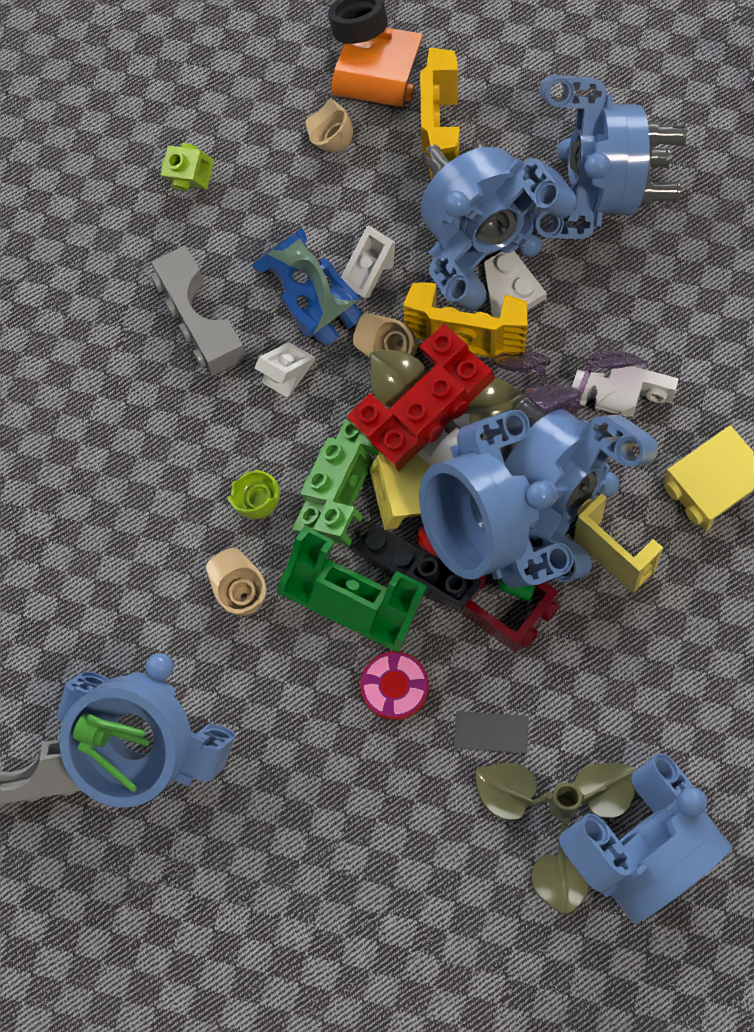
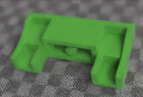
[292,417,381,546]

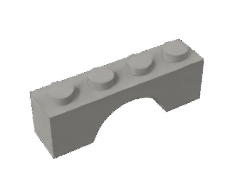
[150,245,246,376]
[0,739,82,806]

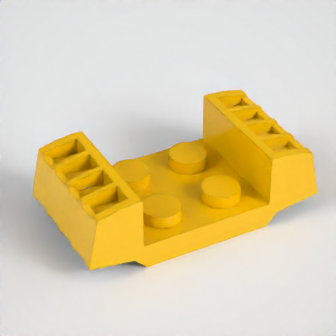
[420,48,459,180]
[403,282,528,358]

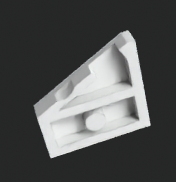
[484,251,547,318]

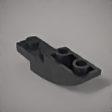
[354,523,482,611]

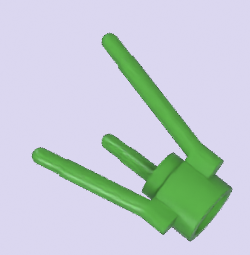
[73,713,149,792]

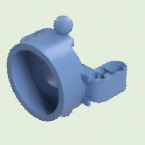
[419,410,573,588]
[56,653,235,808]
[559,753,733,924]

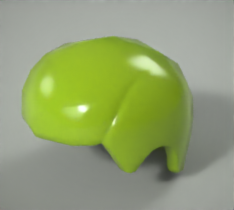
[227,470,280,520]

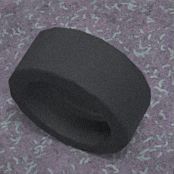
[328,0,388,44]

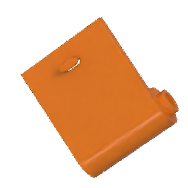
[331,28,423,108]

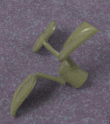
[370,350,522,423]
[475,763,638,914]

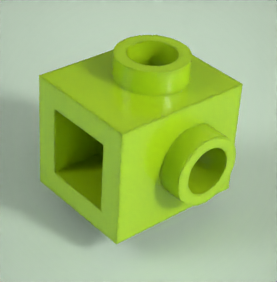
[161,143,214,191]

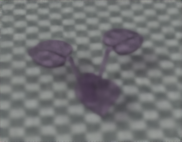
[494,350,648,415]

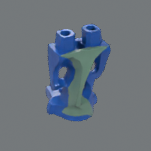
[252,228,362,347]

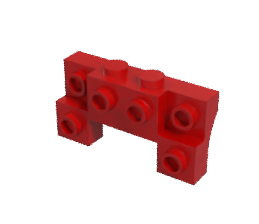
[346,323,495,471]

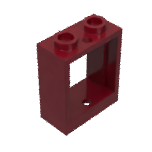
[455,569,559,654]

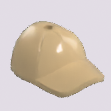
[306,99,353,152]
[353,313,418,358]
[206,548,267,616]

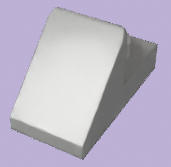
[341,226,395,298]
[255,342,315,397]

